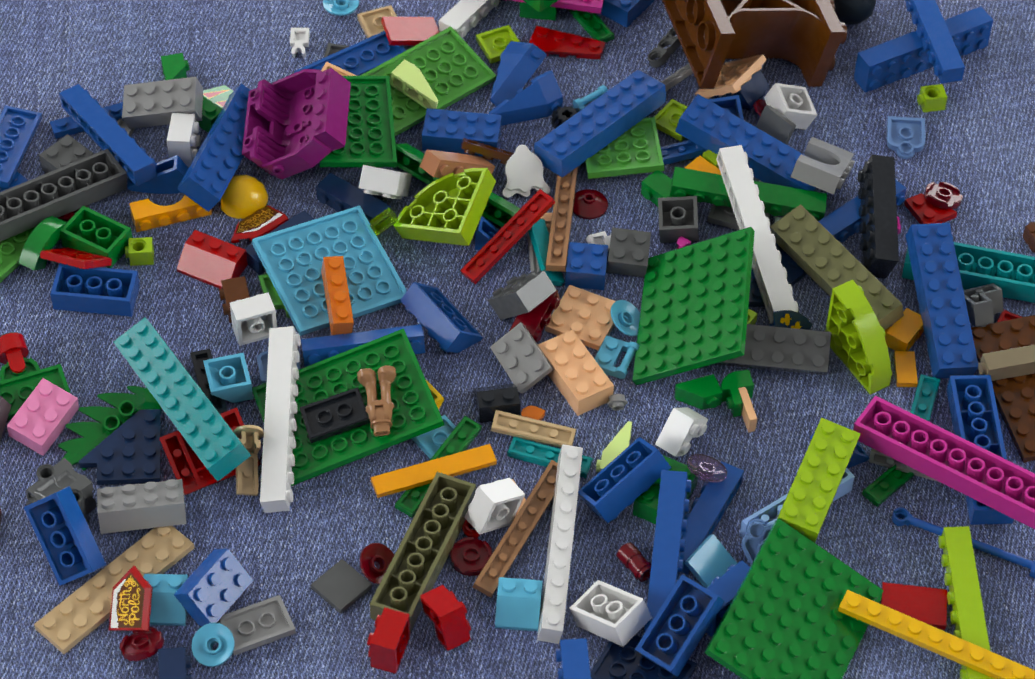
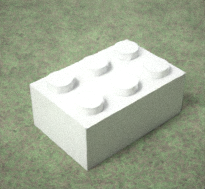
[359,165,412,199]
[570,580,652,647]

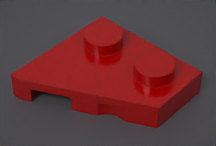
[904,193,957,224]

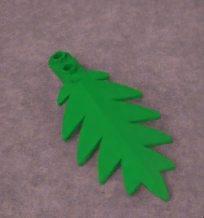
[58,386,161,471]

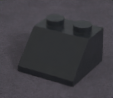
[473,384,520,423]

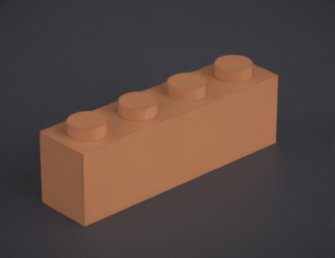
[420,149,495,178]

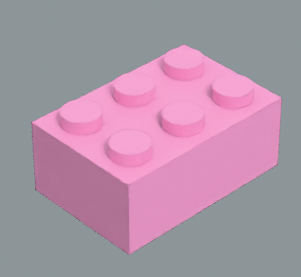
[7,378,79,456]

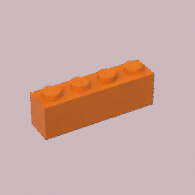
[321,256,354,335]

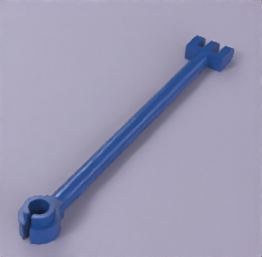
[892,507,1035,578]

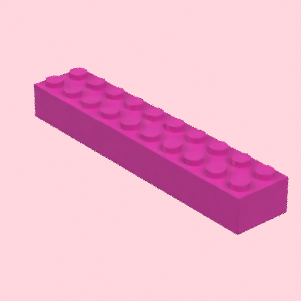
[853,396,1035,529]

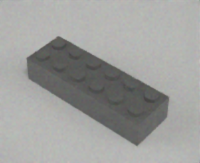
[715,324,831,375]

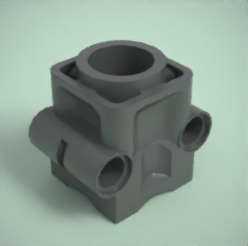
[25,458,97,523]

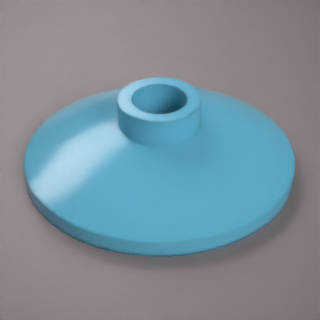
[323,0,359,16]
[611,300,640,336]
[191,623,235,667]

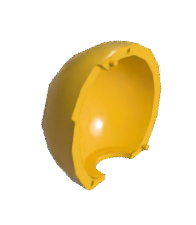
[221,175,268,219]

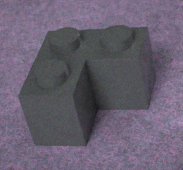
[963,283,1004,327]

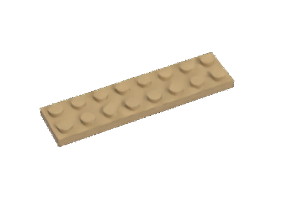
[34,526,194,654]

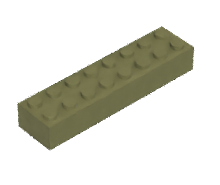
[770,204,904,330]
[370,472,476,632]

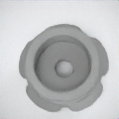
[607,394,628,411]

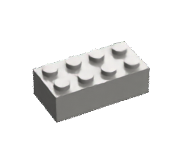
[122,77,203,129]
[97,479,187,534]

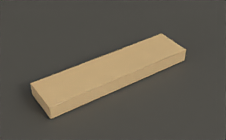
[491,410,576,448]

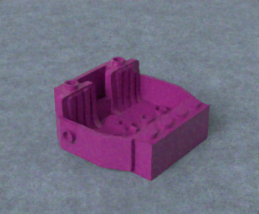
[242,68,351,179]

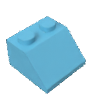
[203,353,253,403]
[144,574,188,626]
[495,577,543,631]

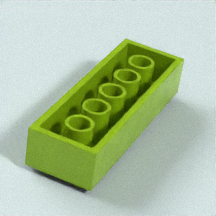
[777,417,861,543]

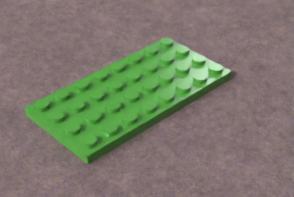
[360,26,497,136]

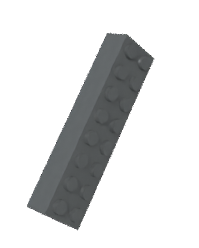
[0,149,127,241]

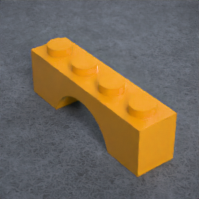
[129,195,212,232]

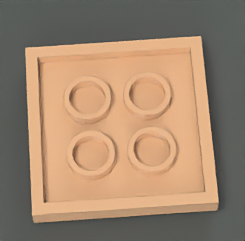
[695,54,767,99]
[545,285,616,351]

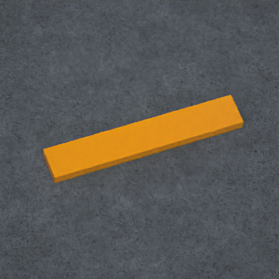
[371,444,497,498]

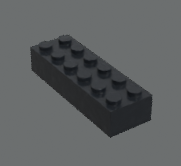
[857,155,899,279]

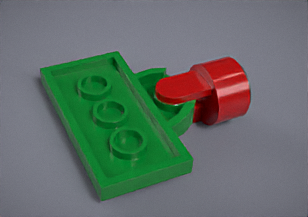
[0,332,71,420]

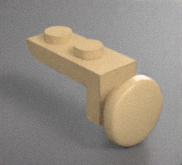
[233,425,264,496]

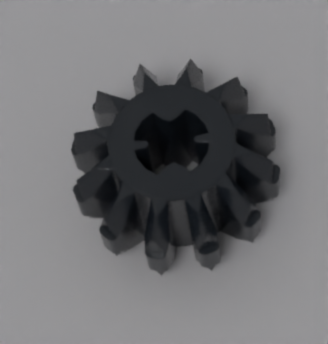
[551,105,579,129]

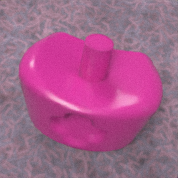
[676,236,691,249]

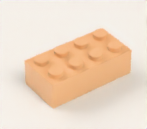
[538,329,614,416]

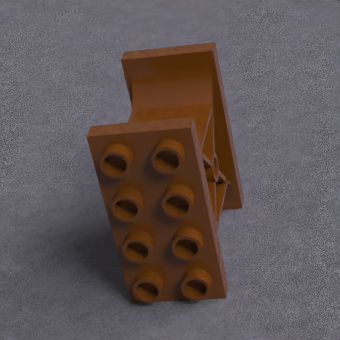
[662,0,847,89]

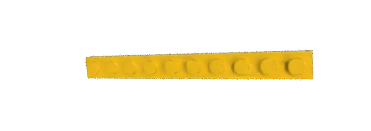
[838,590,1035,679]

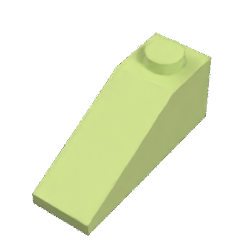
[390,59,438,109]
[596,421,632,472]

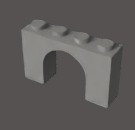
[791,137,855,194]

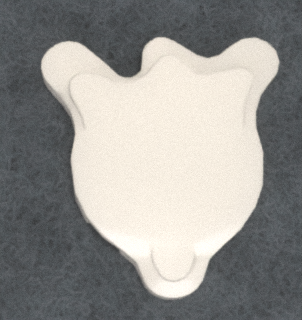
[502,145,550,198]

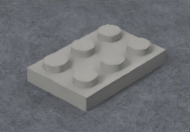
[490,322,554,394]
[219,595,296,656]

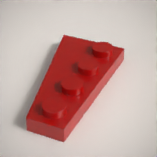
[529,26,606,59]

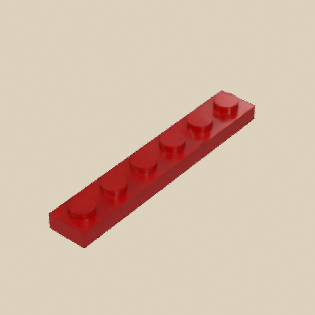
[460,189,555,285]

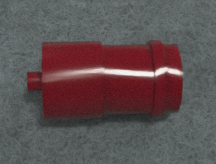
[616,542,651,582]

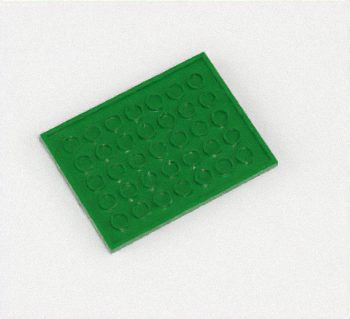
[632,227,755,385]
[252,328,444,486]
[705,518,884,679]

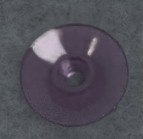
[687,454,727,482]

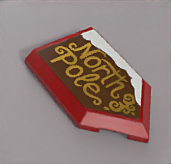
[231,205,288,243]
[109,566,153,631]

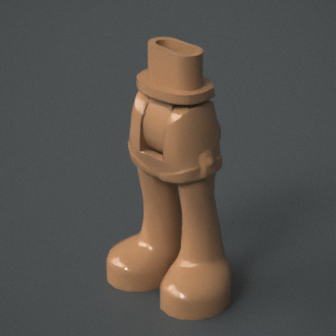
[357,365,396,436]

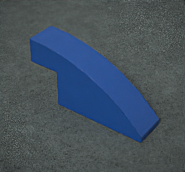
[127,155,188,194]

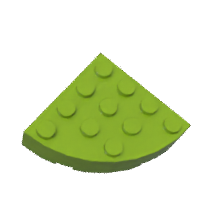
[393,168,496,246]
[825,279,892,395]

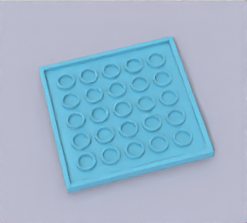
[252,205,407,336]

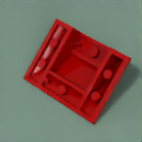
[159,407,261,496]

